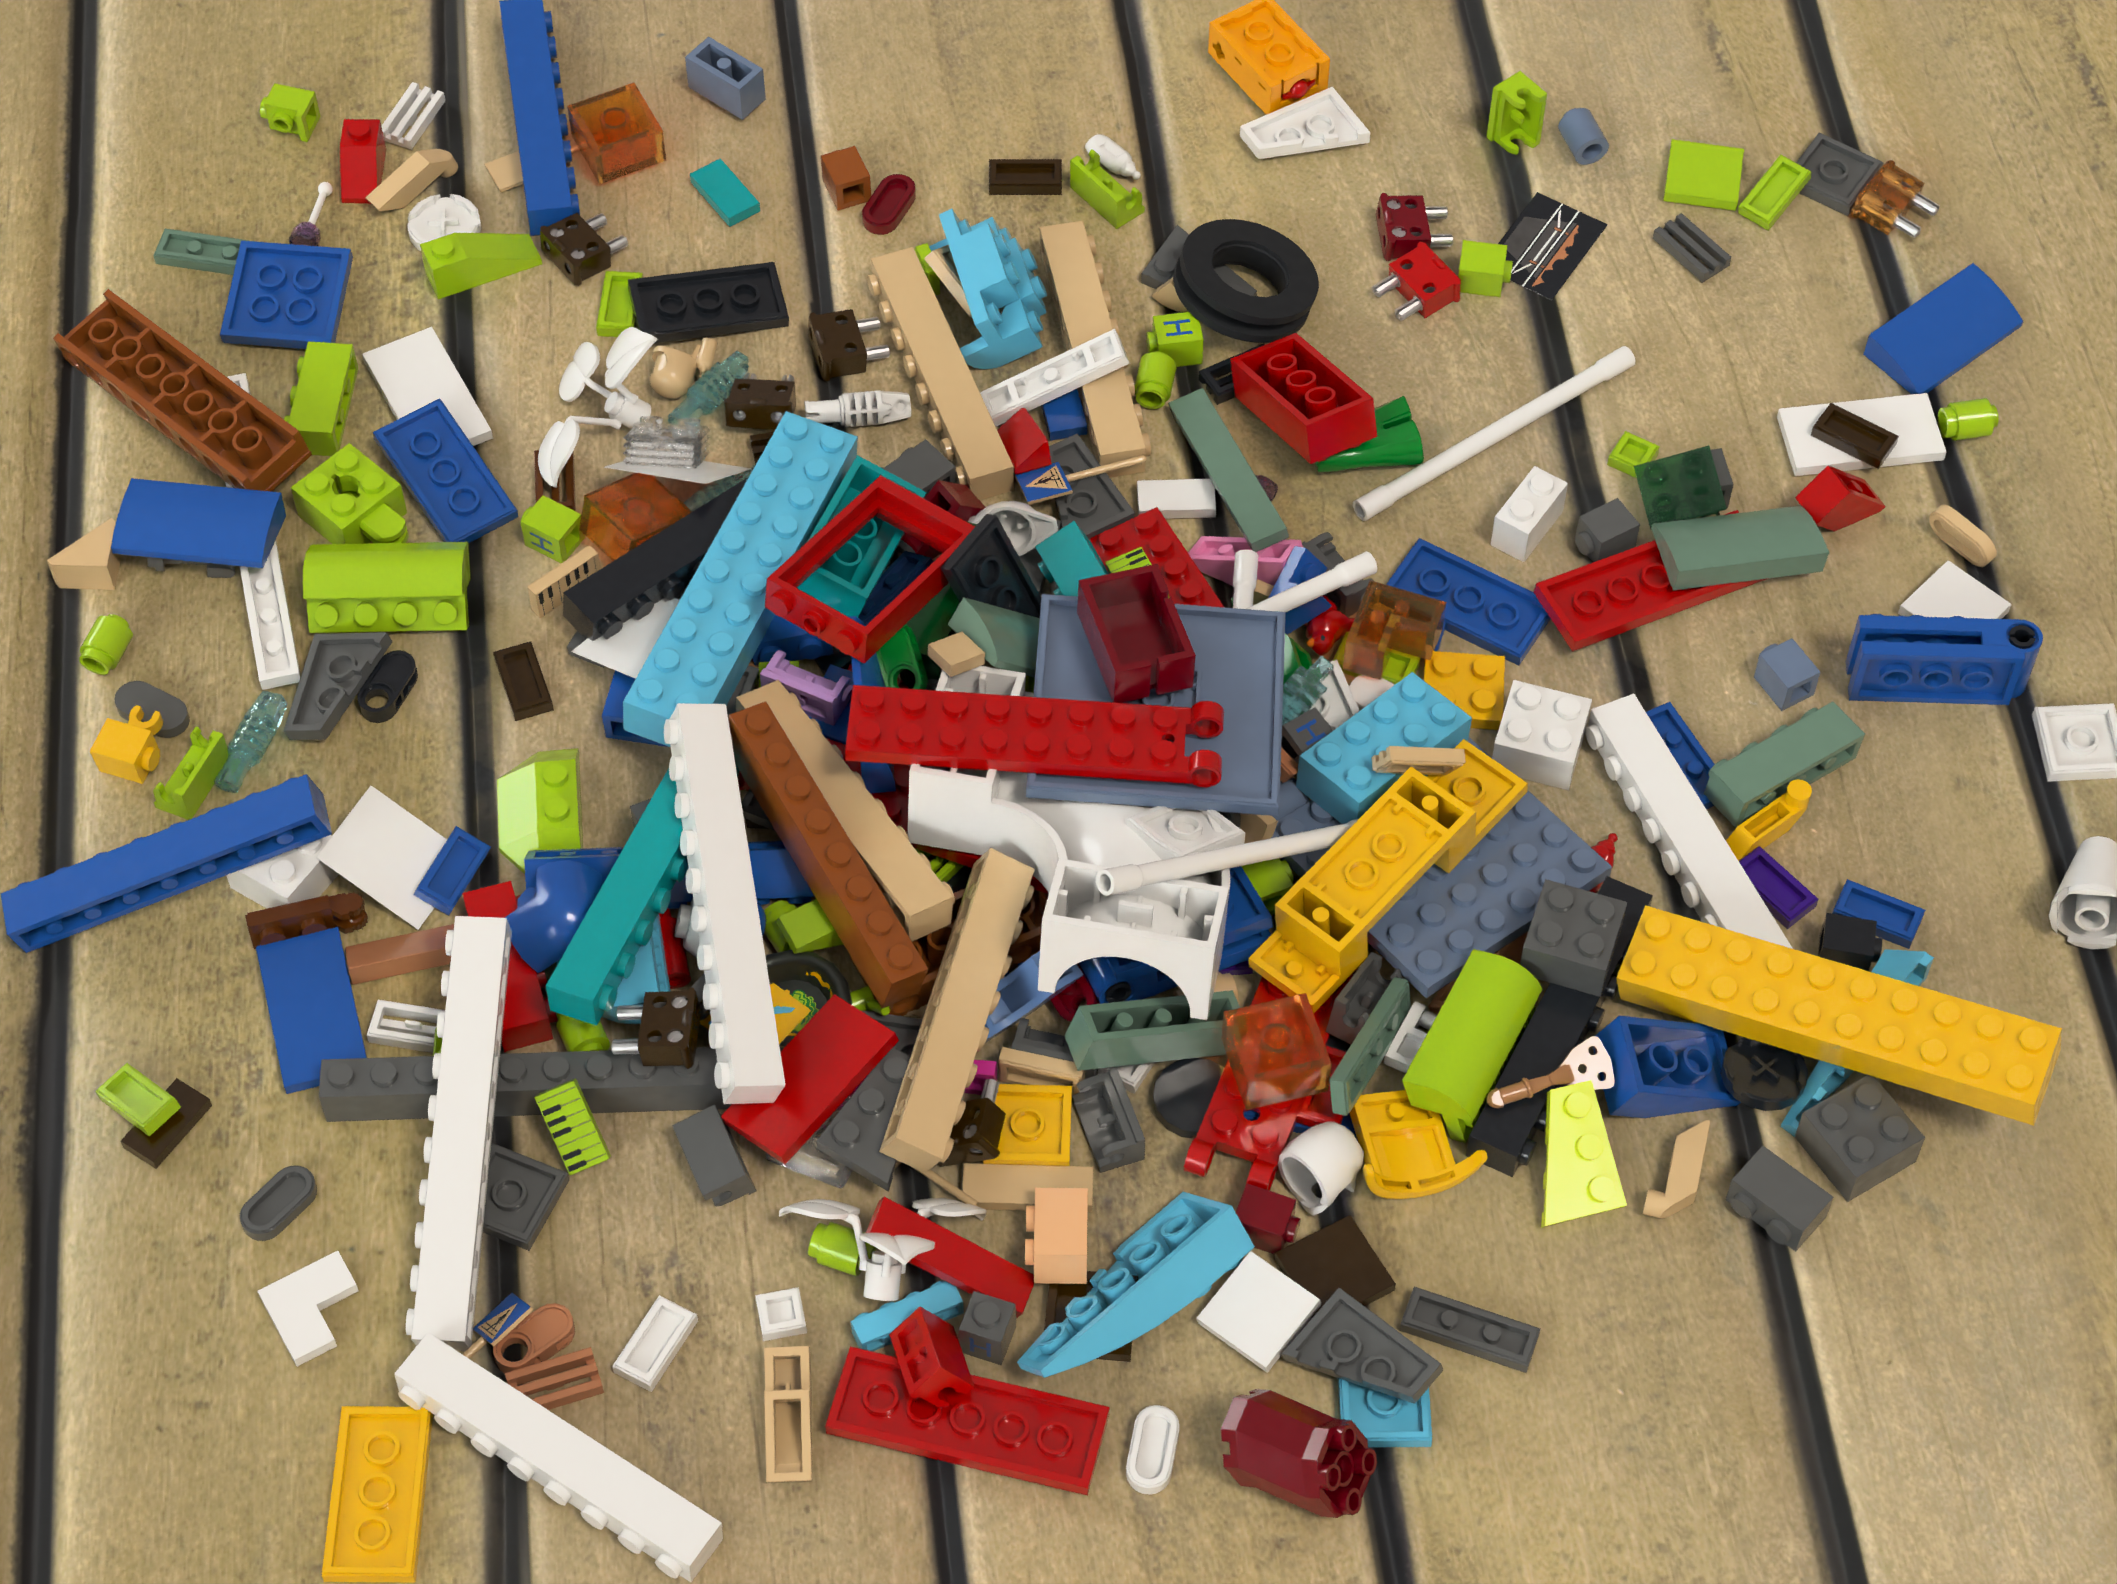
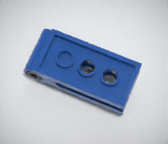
[1845,614,2043,705]
[1079,866,1273,1004]

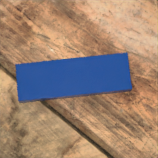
[1646,702,1715,810]

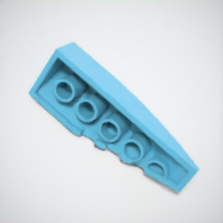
[1017,1192,1255,1378]

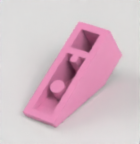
[1188,536,1303,586]

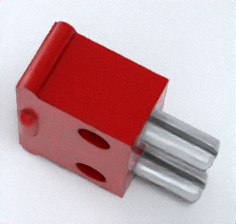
[1372,242,1461,321]

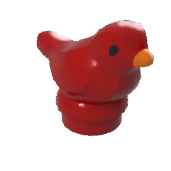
[1304,595,1363,655]

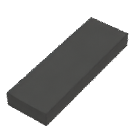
[1399,1286,1541,1373]

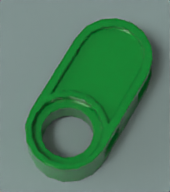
[876,624,928,690]

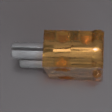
[1851,160,1940,238]

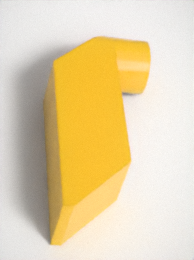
[1726,779,1812,861]

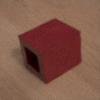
[1236,1183,1301,1255]

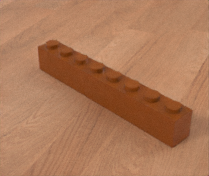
[728,701,928,1008]

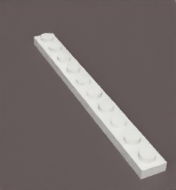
[225,373,301,690]

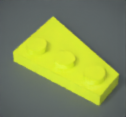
[1541,1080,1627,1228]

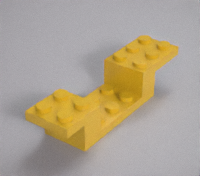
[1248,739,1528,1014]

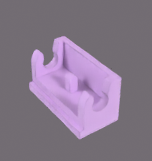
[760,650,853,726]

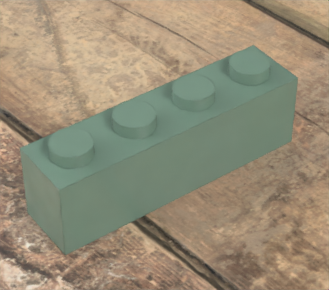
[1704,701,1865,827]
[1064,990,1247,1071]

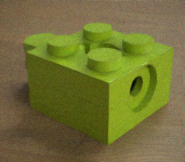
[291,443,409,544]

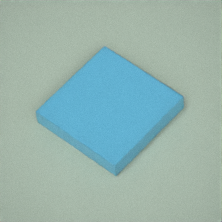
[1338,1378,1432,1447]

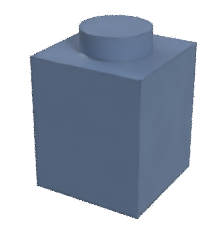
[1754,638,1820,711]

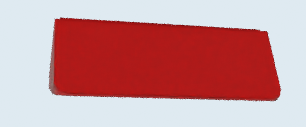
[997,408,1052,475]

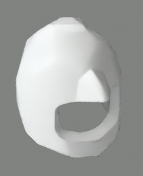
[1278,1121,1364,1216]

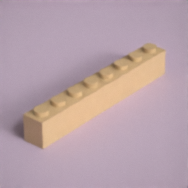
[1040,220,1151,478]
[867,247,1014,500]
[736,680,955,941]
[879,848,1035,1173]

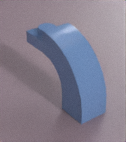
[985,951,1084,1043]

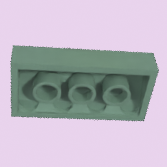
[1651,506,1829,590]
[948,597,1040,678]

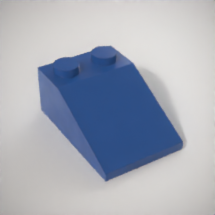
[1593,1015,1741,1118]

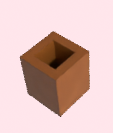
[821,146,871,211]

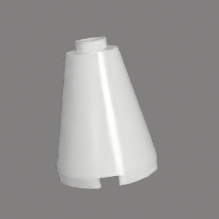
[2049,836,2117,949]

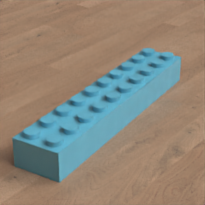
[623,411,858,747]

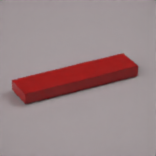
[866,1196,1034,1318]

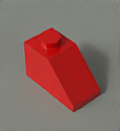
[340,119,386,204]
[1795,465,1886,532]

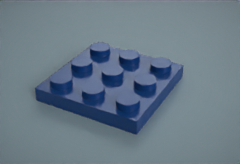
[220,241,353,349]

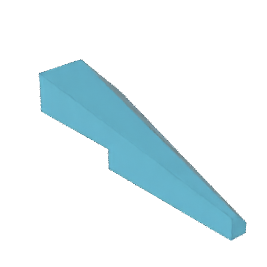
[1780,949,1934,1137]

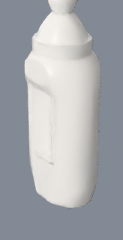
[1085,134,1141,180]

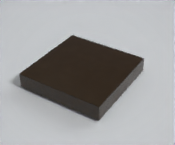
[1274,1215,1396,1318]

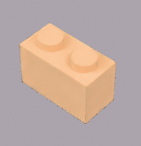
[1025,1188,1088,1284]

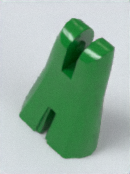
[1315,396,1424,473]

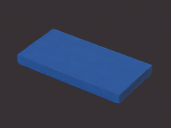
[373,398,518,543]
[1381,538,1551,666]
[256,927,367,1094]

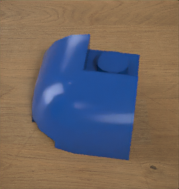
[505,860,602,973]

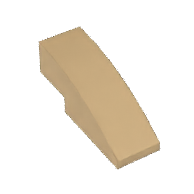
[764,1346,812,1483]

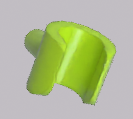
[850,986,890,1016]

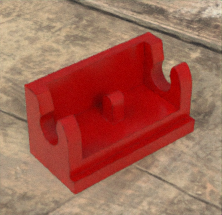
[889,1307,975,1407]

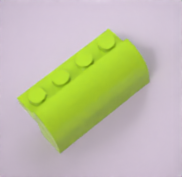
[303,542,471,633]
[1402,949,1542,1143]

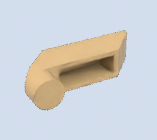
[366,149,458,211]
[1643,1120,1710,1219]

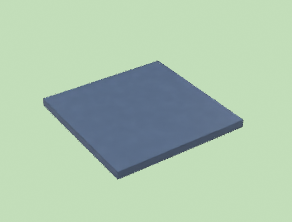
[1026,594,1286,816]

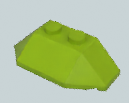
[497,748,584,874]

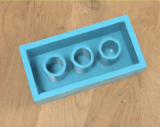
[1296,672,1472,824]

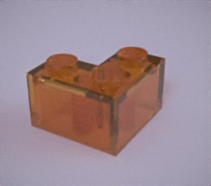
[1343,580,1446,680]

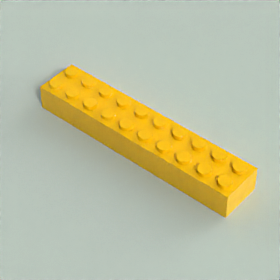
[1616,905,2062,1126]

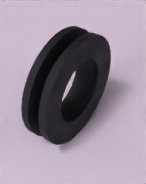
[1173,219,1319,343]

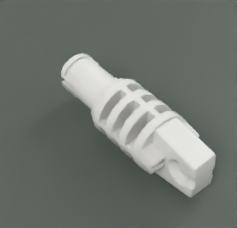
[804,390,911,427]

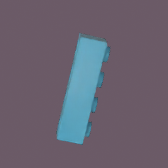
[851,1281,964,1352]

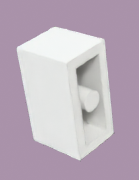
[1491,466,1568,562]

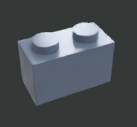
[685,37,766,120]

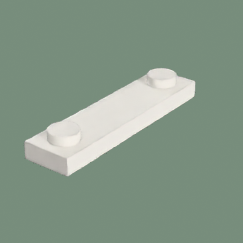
[980,329,1130,427]

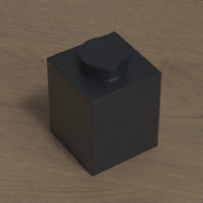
[1818,913,1882,971]

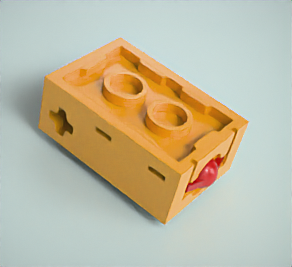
[1208,0,1330,115]

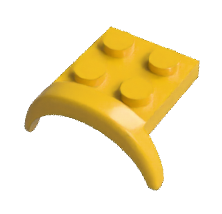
[1350,1090,1488,1199]

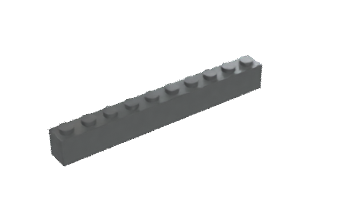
[319,1047,731,1122]

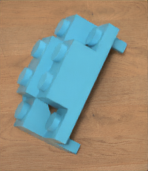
[929,209,1047,369]

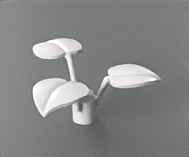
[538,327,658,488]
[779,1198,986,1301]

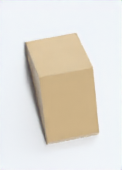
[47,518,122,590]

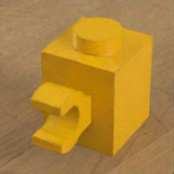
[90,705,163,784]

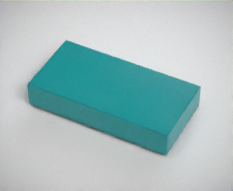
[690,158,760,227]

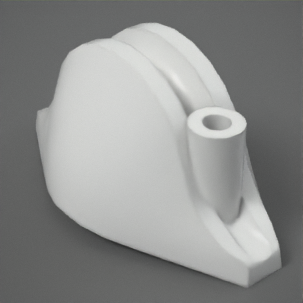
[968,501,1058,556]

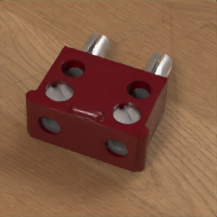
[1375,193,1453,261]

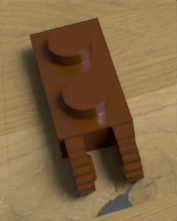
[245,892,368,949]

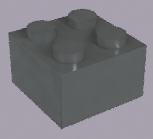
[1520,879,1627,997]
[1795,1075,1925,1202]

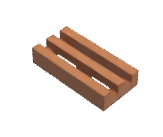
[505,1347,604,1410]

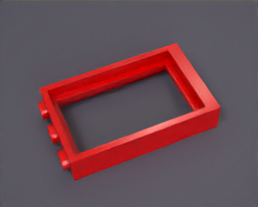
[765,475,975,663]

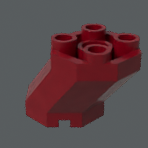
[1221,1389,1377,1518]

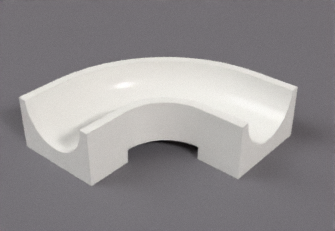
[908,666,1230,1020]

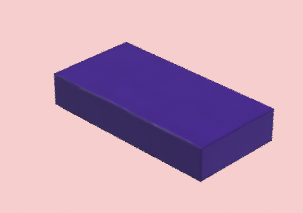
[1739,846,1819,929]

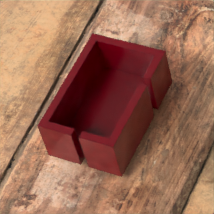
[1077,564,1196,703]

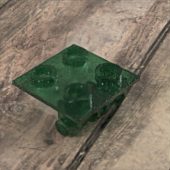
[1634,445,1727,530]

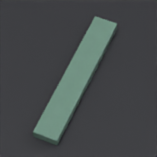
[1168,388,1289,552]

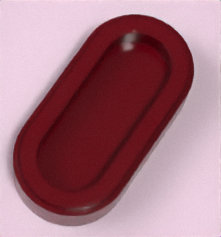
[862,174,916,235]

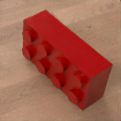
[1230,333,1377,464]

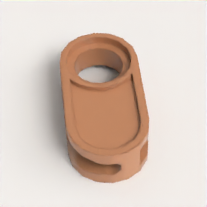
[493,1303,575,1374]

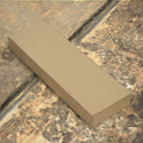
[963,1163,1093,1212]

